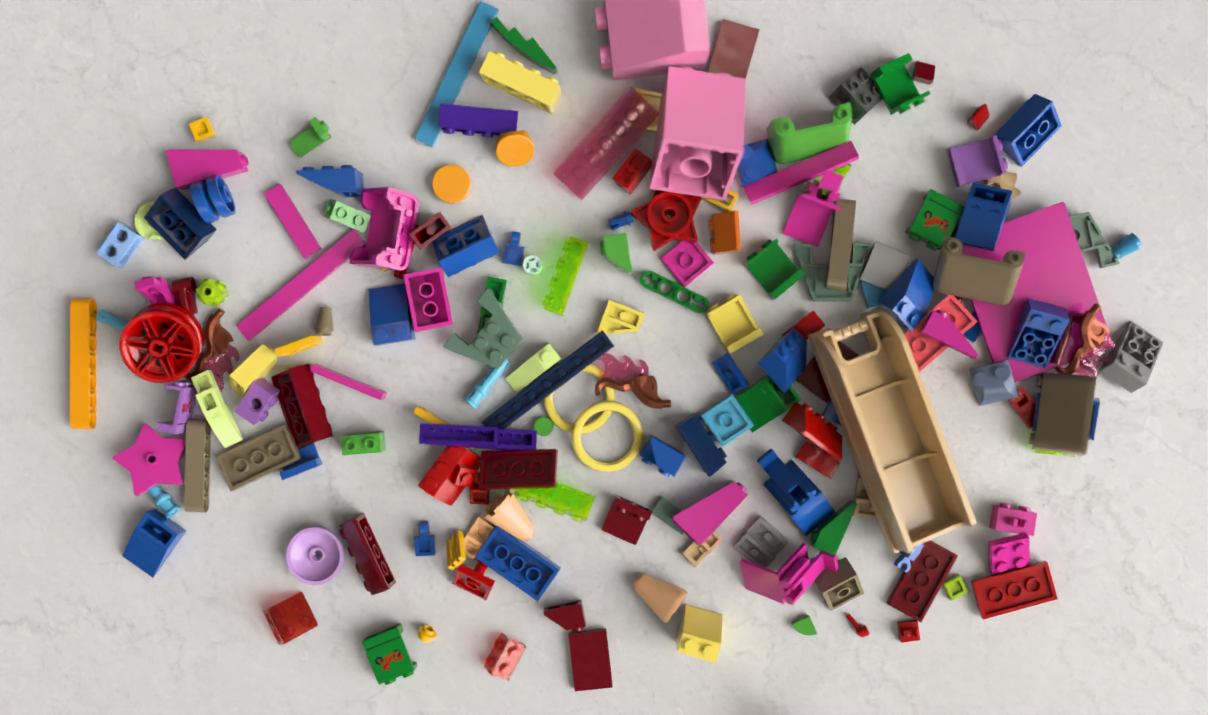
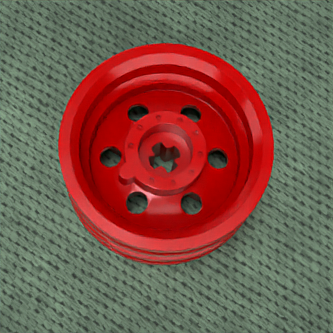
[119,303,204,383]

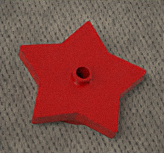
[631,190,702,251]

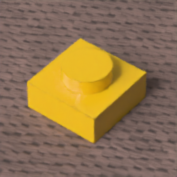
[189,117,216,143]

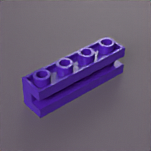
[439,104,518,138]

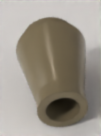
[314,307,334,336]

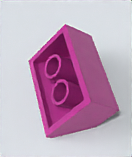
[403,267,453,333]

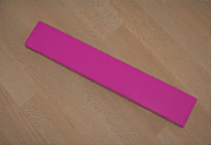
[744,141,859,205]

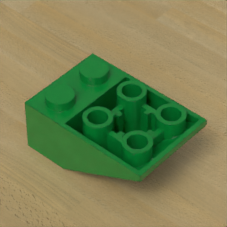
[735,374,802,433]

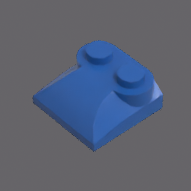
[737,139,778,187]

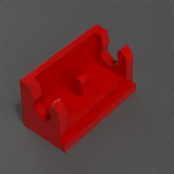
[612,148,652,195]

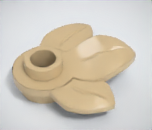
[985,173,1021,200]

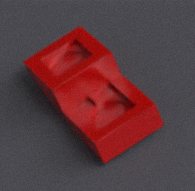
[782,310,825,340]
[1008,386,1036,429]
[796,441,840,479]

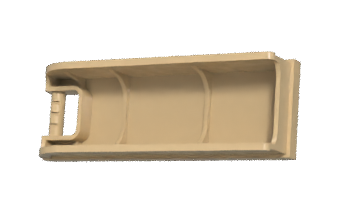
[808,308,976,554]

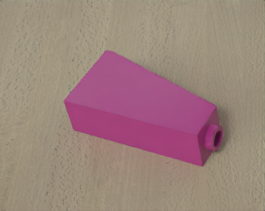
[166,150,249,190]
[671,482,748,546]

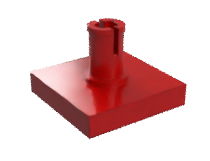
[452,560,495,600]

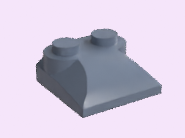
[969,360,1019,406]

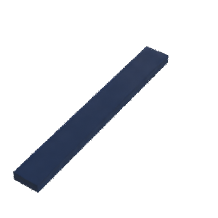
[481,330,614,429]

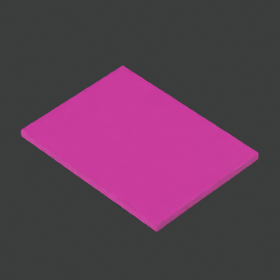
[961,202,1114,382]

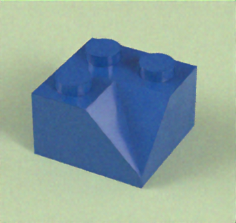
[640,435,686,478]

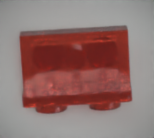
[484,633,527,681]

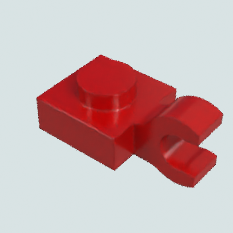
[451,465,480,487]

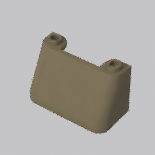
[933,236,1026,305]
[1029,372,1096,456]

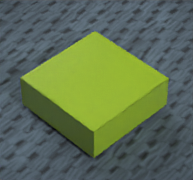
[942,574,968,601]

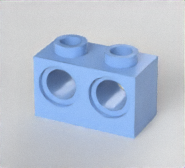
[96,222,144,268]

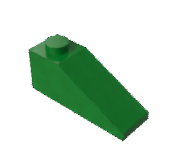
[810,500,857,555]

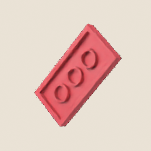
[904,295,977,372]

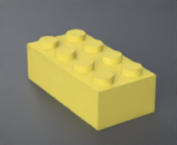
[479,51,562,114]

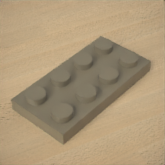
[216,424,302,491]

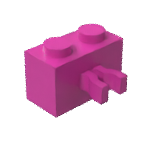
[989,503,1037,536]

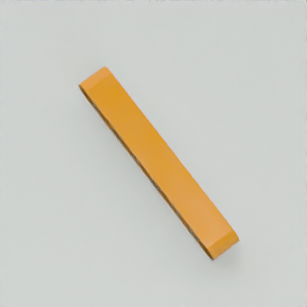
[70,298,97,429]

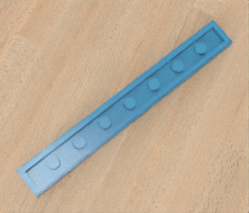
[415,1,499,148]

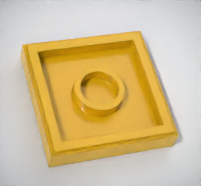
[275,336,323,356]

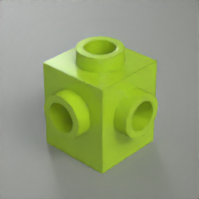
[196,278,230,306]

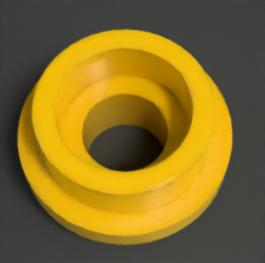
[418,625,437,643]

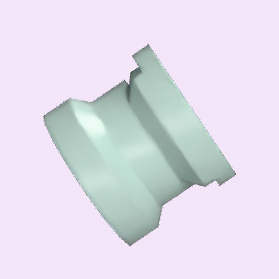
[523,255,543,275]

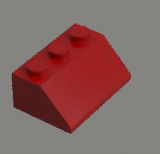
[782,402,842,461]
[418,446,481,506]

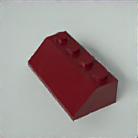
[271,363,333,448]
[339,514,396,595]

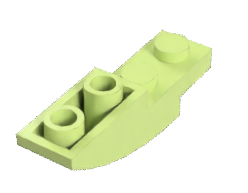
[191,370,243,448]

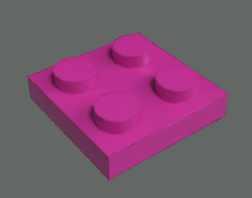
[988,533,1030,574]

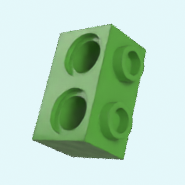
[341,432,385,455]

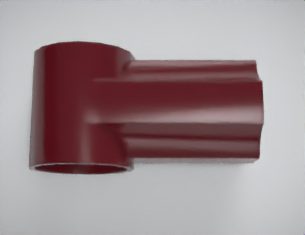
[171,277,198,315]

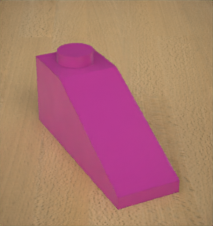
[920,310,978,359]

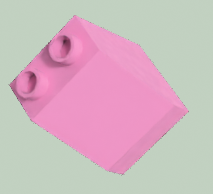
[595,0,710,80]
[649,66,746,200]

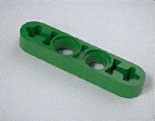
[640,271,709,313]

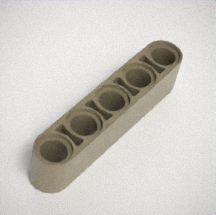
[826,199,856,291]
[184,419,211,513]

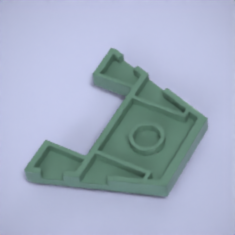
[1069,212,1120,268]
[794,243,871,302]
[443,288,523,369]

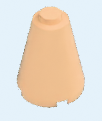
[482,489,535,541]
[633,573,688,624]

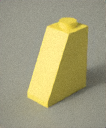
[229,344,277,397]

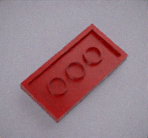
[971,561,1058,620]

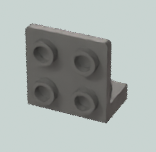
[829,67,883,125]

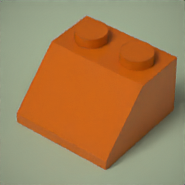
[708,210,741,255]

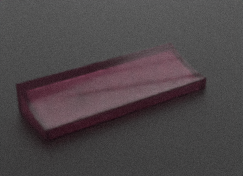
[552,87,660,200]

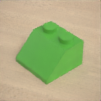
[600,233,632,275]

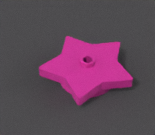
[112,423,186,496]

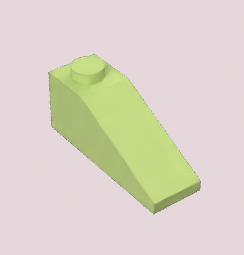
[505,343,562,393]

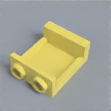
[706,293,764,354]

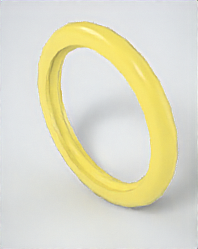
[543,364,615,434]
[571,401,643,472]

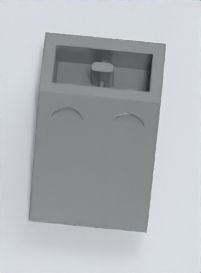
[1100,321,1164,393]

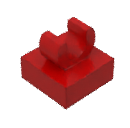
[897,620,921,643]

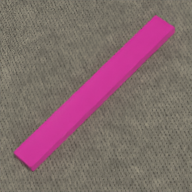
[237,229,366,341]

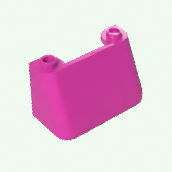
[350,187,419,270]

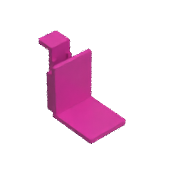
[783,169,844,247]
[739,543,838,605]

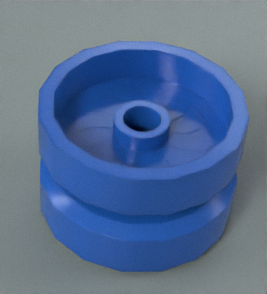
[190,174,236,224]

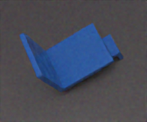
[757,449,835,536]

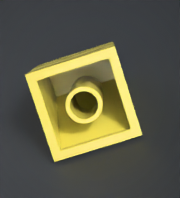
[676,604,723,663]

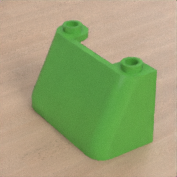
[767,102,852,164]

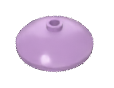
[286,527,344,585]

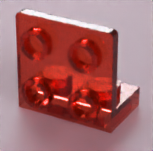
[262,592,318,645]

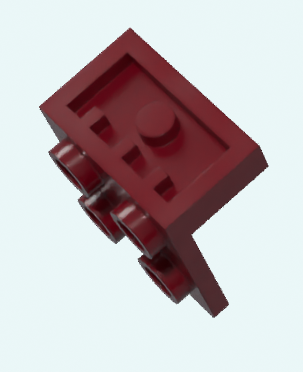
[602,495,652,545]

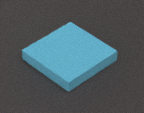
[701,394,754,446]

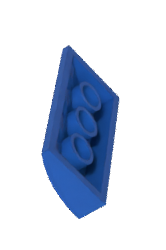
[475,526,561,601]

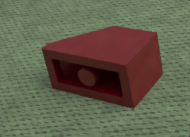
[409,212,452,250]
[543,600,586,632]

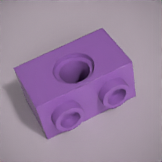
[235,377,280,425]

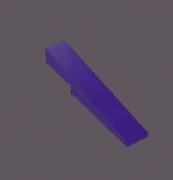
[419,424,537,450]

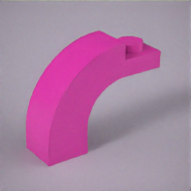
[134,276,178,327]

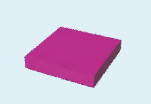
[660,241,714,287]

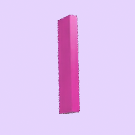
[264,184,322,259]
[310,364,387,400]

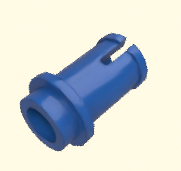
[608,211,633,231]

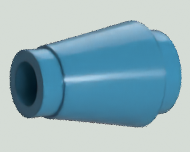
[1111,233,1142,259]

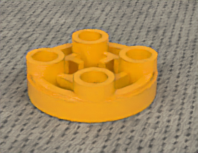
[496,130,534,167]
[432,165,471,204]

